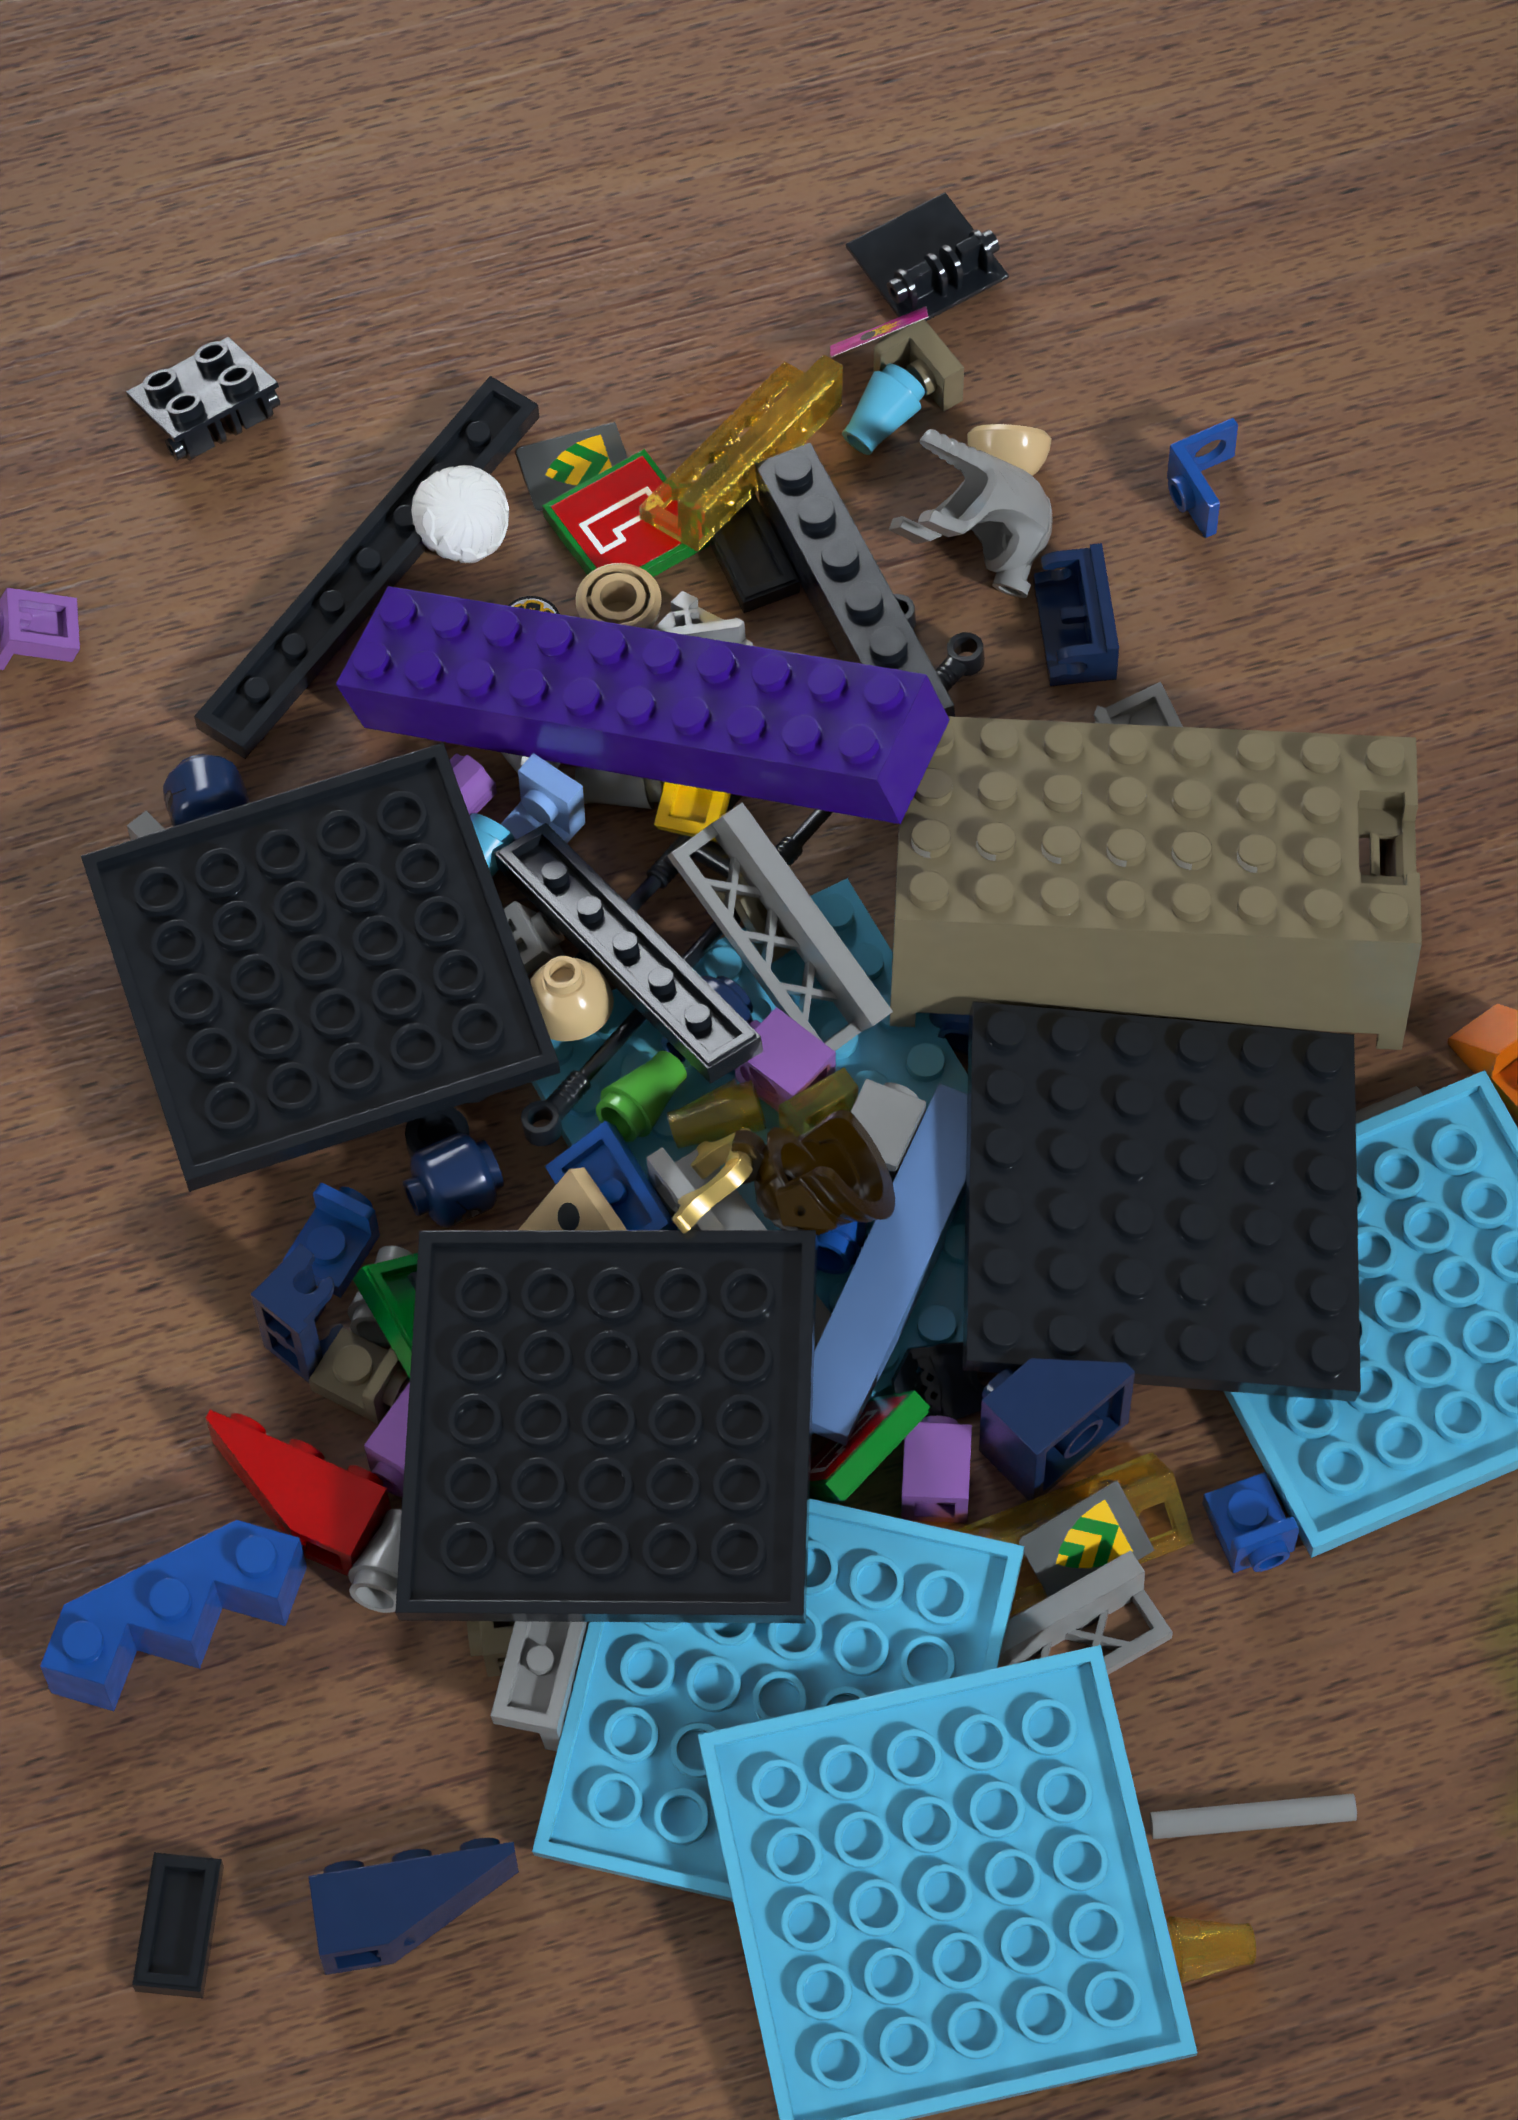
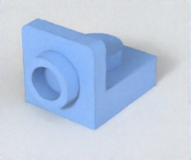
[501,753,586,843]

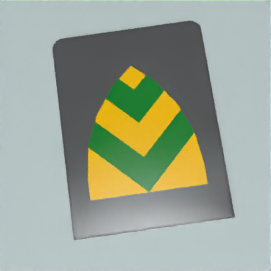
[516,422,628,511]
[1019,1480,1155,1597]

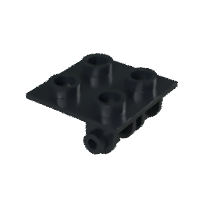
[846,192,1009,327]
[126,337,280,461]

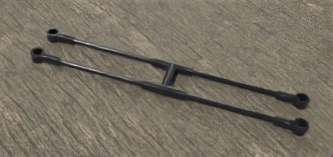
[468,594,985,1146]

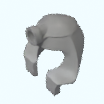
[889,429,1053,598]

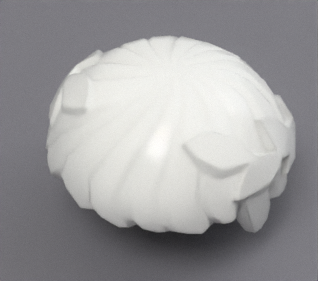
[411,465,509,563]

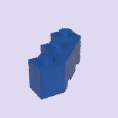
[40,1520,307,1711]

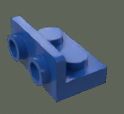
[545,1121,678,1230]

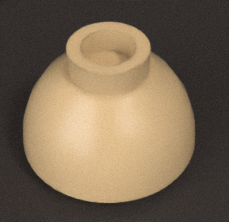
[967,424,1052,476]
[576,563,661,629]
[530,956,614,1041]

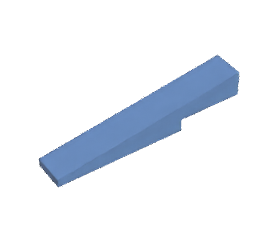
[812,1083,967,1446]

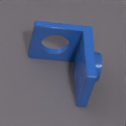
[1167,418,1238,538]

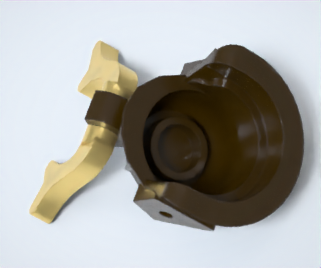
[671,1110,895,1235]

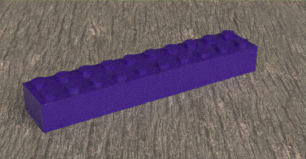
[336,586,950,824]

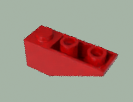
[205,1409,391,1576]

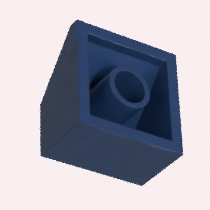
[979,1358,1135,1505]

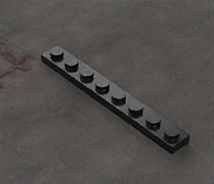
[194,376,540,759]

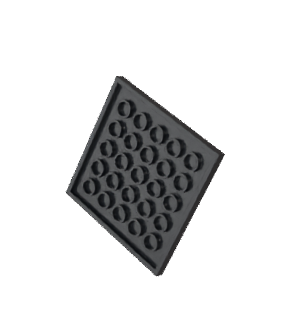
[81,743,560,1192]
[963,1002,1361,1402]
[395,1230,818,1623]

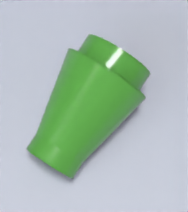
[596,1051,687,1142]

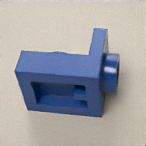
[283,1183,380,1298]
[1202,1472,1299,1573]

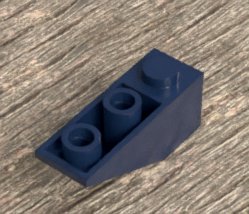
[308,1838,519,1975]

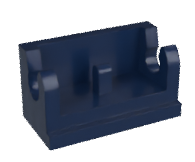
[1033,543,1119,686]
[251,1243,344,1383]

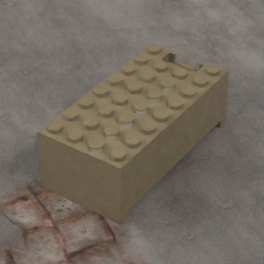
[889,716,1422,1050]

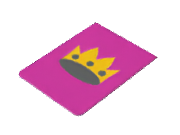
[830,306,928,357]

